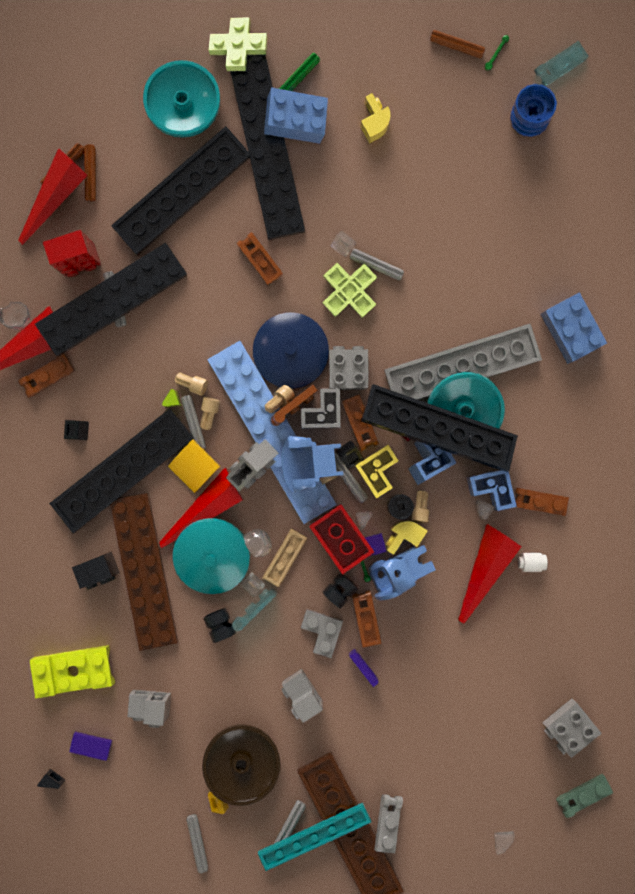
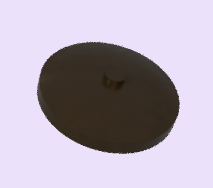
[202,724,280,806]

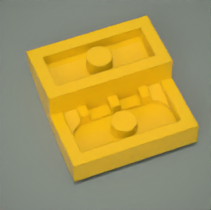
[168,439,221,493]

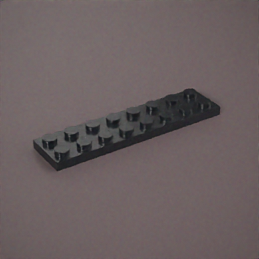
[111,126,251,256]
[35,242,187,358]
[361,384,518,472]
[49,408,194,533]

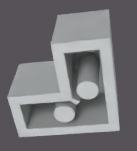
[301,388,340,429]
[281,669,323,723]
[127,690,171,728]

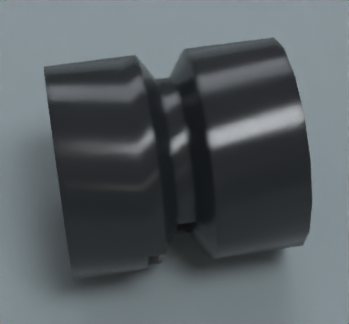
[387,494,414,519]
[322,572,359,609]
[203,608,236,643]

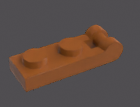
[236,232,283,286]
[18,354,75,398]
[270,385,318,426]
[342,394,379,451]
[515,488,569,516]
[352,590,382,648]

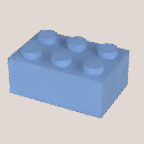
[264,88,328,144]
[541,292,607,364]

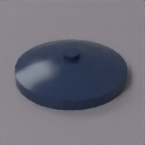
[253,312,329,389]

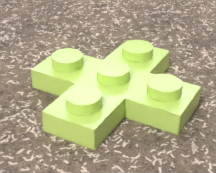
[209,18,268,71]
[322,263,377,318]

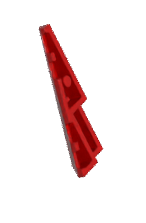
[18,149,88,245]
[0,306,53,370]
[159,468,244,548]
[458,524,522,624]

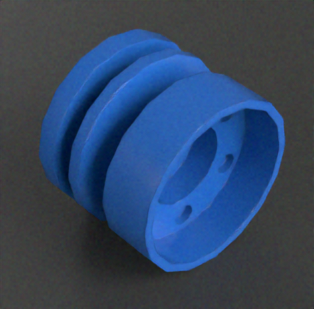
[510,84,557,137]

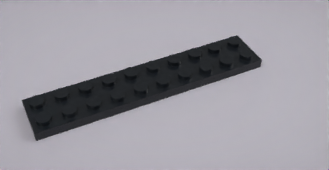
[230,55,305,240]

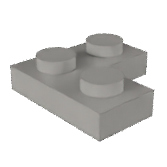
[301,609,343,658]

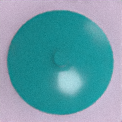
[143,60,221,138]
[428,372,505,429]
[173,518,250,594]

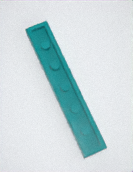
[258,803,372,871]

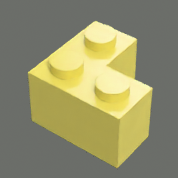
[355,445,398,499]

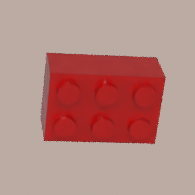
[43,230,101,277]
[309,504,374,575]

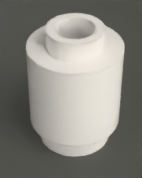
[517,553,547,572]

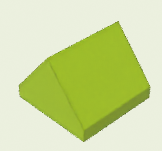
[162,389,182,408]

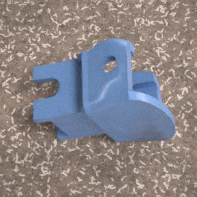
[281,436,344,493]
[369,545,436,600]

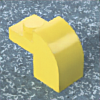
[360,93,390,144]
[386,520,427,555]

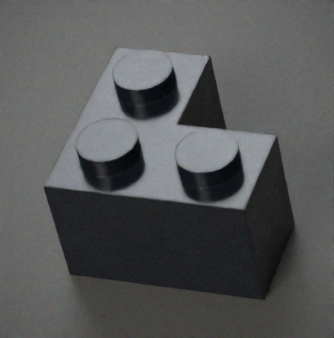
[71,551,120,590]

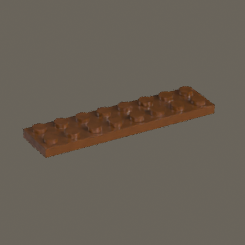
[110,493,178,651]
[297,752,404,894]

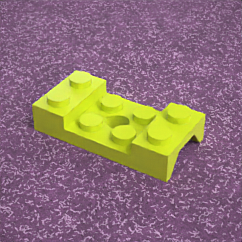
[30,645,115,699]

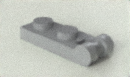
[374,794,403,853]

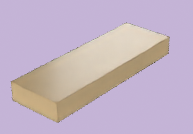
[262,528,308,588]

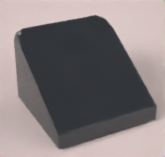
[64,420,89,440]
[336,441,364,470]
[37,769,65,789]

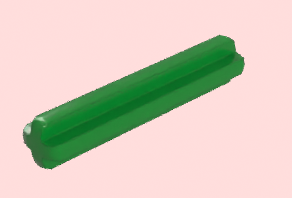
[279,53,320,91]

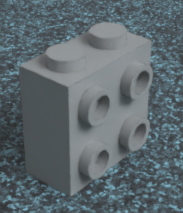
[329,346,368,390]
[226,439,279,491]
[542,699,602,758]

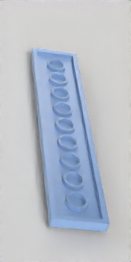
[207,341,337,524]

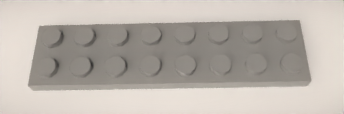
[384,324,542,400]

